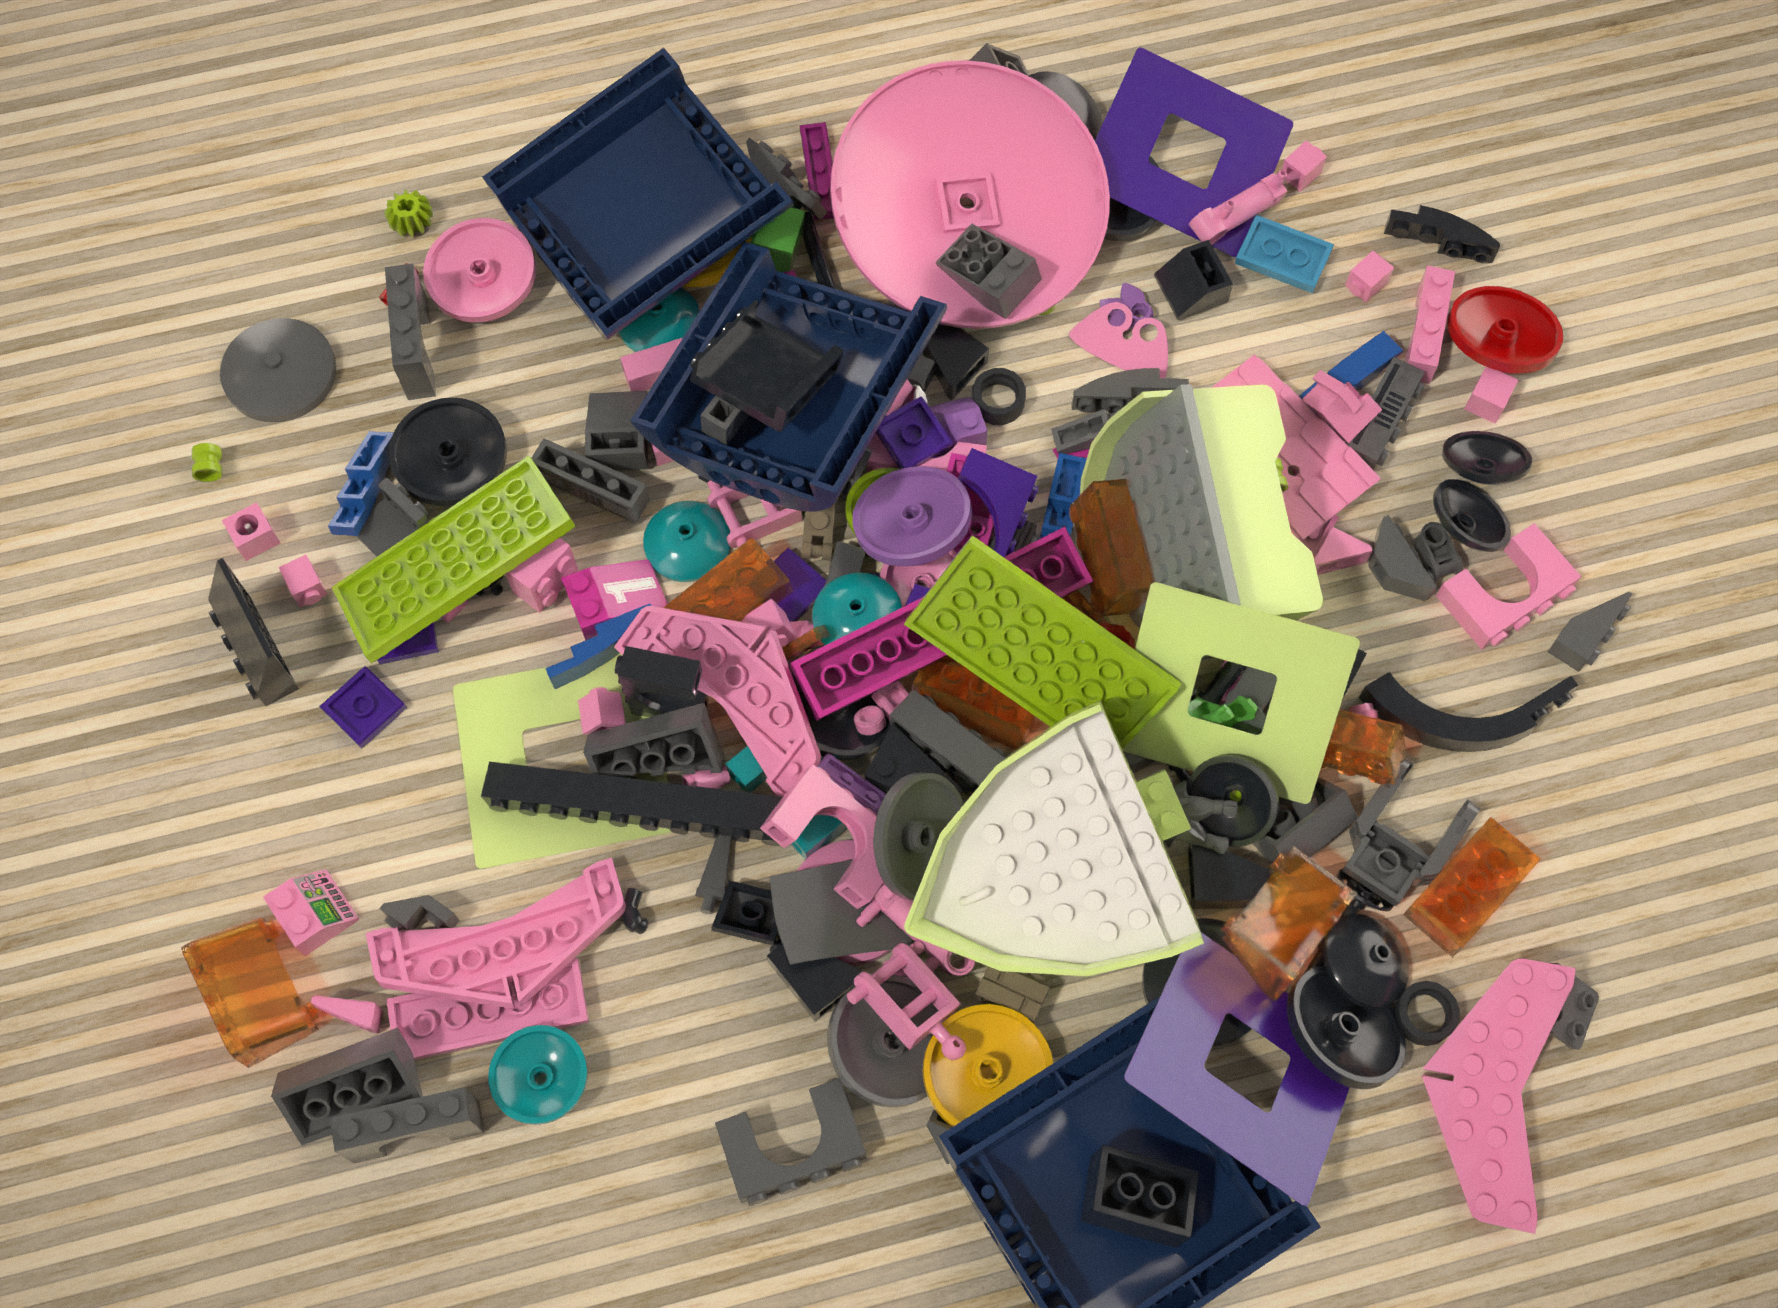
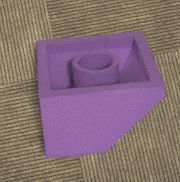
[929,396,987,458]

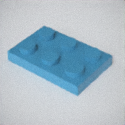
[1235,215,1334,294]

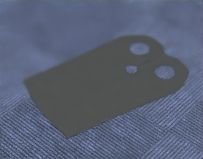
[770,859,914,964]

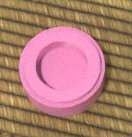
[854,706,886,735]

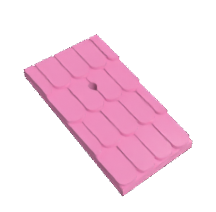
[1211,354,1381,541]

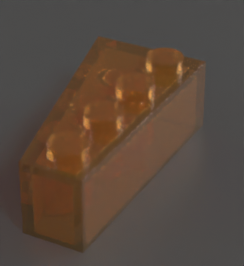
[912,656,1035,750]

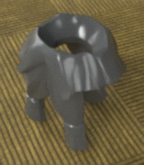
[1164,780,1238,854]

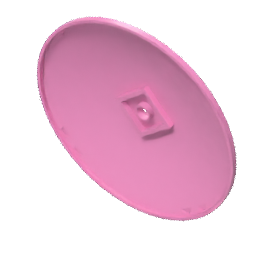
[830,60,1110,329]

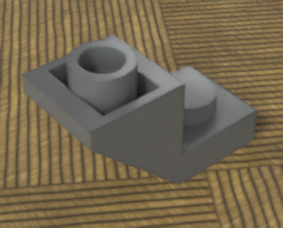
[824,540,865,587]
[380,895,460,931]

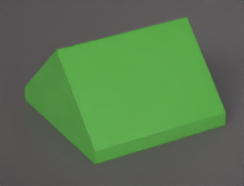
[750,208,805,273]

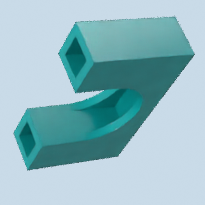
[726,746,848,860]

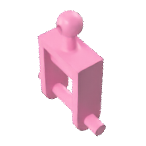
[707,481,802,557]
[847,940,966,1060]

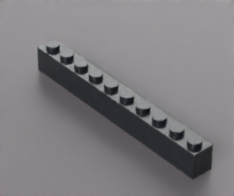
[481,761,783,846]

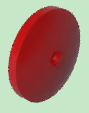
[1447,286,1564,374]

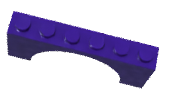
[905,448,1039,606]

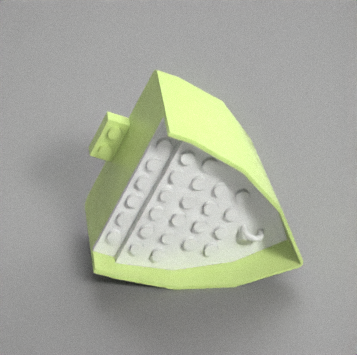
[904,701,1204,976]

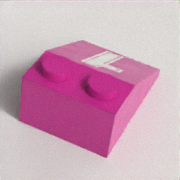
[561,559,669,640]

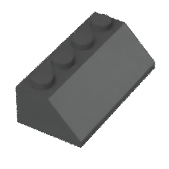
[271,1027,423,1145]

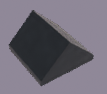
[711,880,781,946]

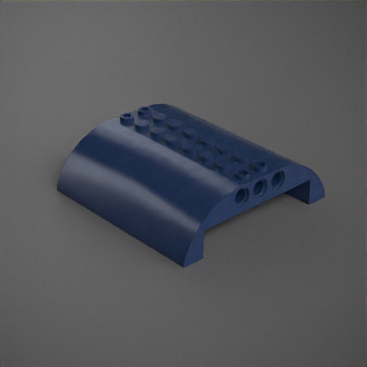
[482,47,794,341]
[630,242,947,512]
[938,996,1321,1308]

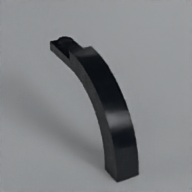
[1359,672,1579,752]

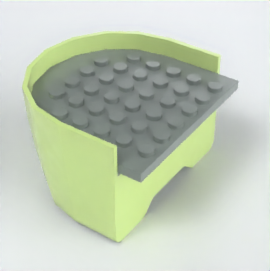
[1078,384,1323,646]

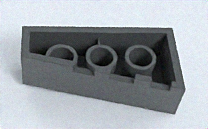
[889,689,1007,794]
[583,703,724,777]

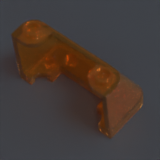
[1221,846,1357,1002]
[181,917,320,1068]

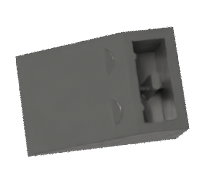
[935,223,1042,319]
[585,391,648,470]

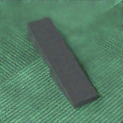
[1051,409,1118,454]

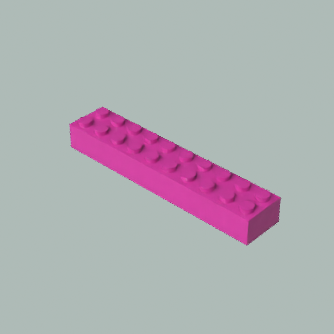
[789,527,1093,721]

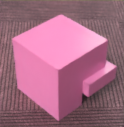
[1302,370,1382,443]

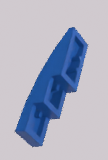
[1299,331,1403,399]
[328,431,394,536]
[1040,453,1087,539]
[545,603,652,689]

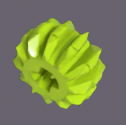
[385,189,433,237]

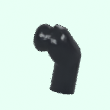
[620,888,649,934]

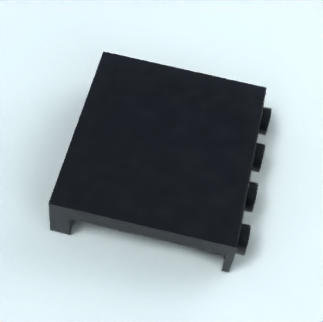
[690,300,844,433]

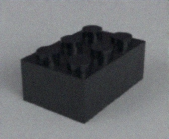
[1080,1145,1199,1248]

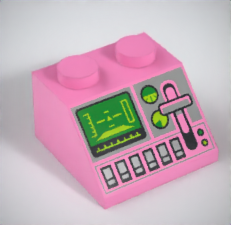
[263,869,360,956]

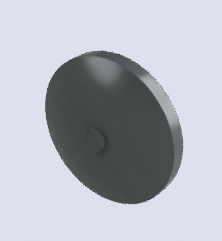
[220,318,336,422]
[873,772,964,901]
[827,975,938,1108]

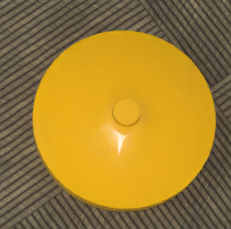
[922,1004,1053,1127]

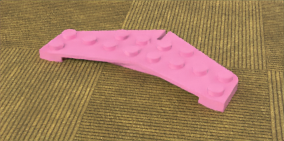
[614,606,821,797]
[366,857,625,1009]
[1422,959,1576,1234]

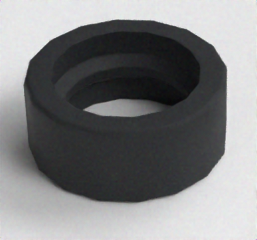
[972,368,1026,425]
[1394,981,1460,1046]

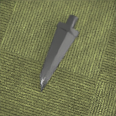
[695,835,732,914]

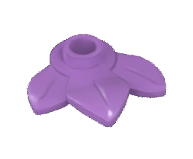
[1099,283,1154,332]

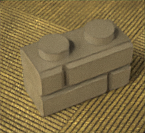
[975,966,1050,1023]

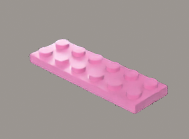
[387,958,589,1061]

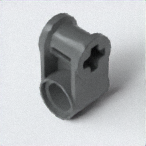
[1414,522,1463,582]

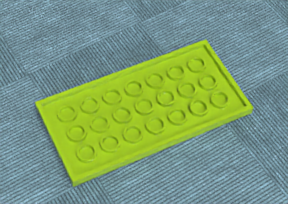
[331,455,576,664]
[904,535,1181,750]

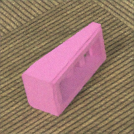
[311,996,383,1034]

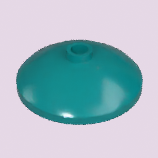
[619,287,700,352]
[643,501,731,582]
[812,573,902,646]
[488,1025,588,1125]

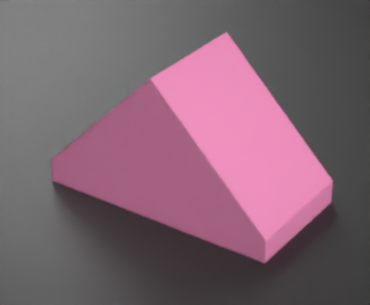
[1314,527,1372,575]

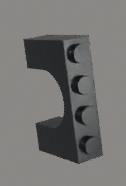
[615,646,709,717]

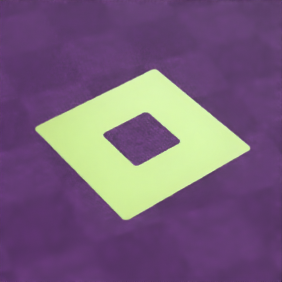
[1122,582,1360,804]
[453,654,671,869]

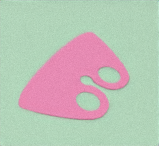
[1069,302,1168,378]

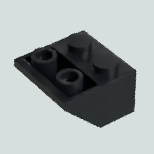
[1154,239,1233,320]

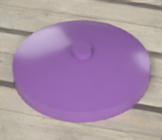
[852,466,972,566]

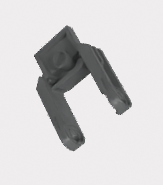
[1342,756,1481,907]

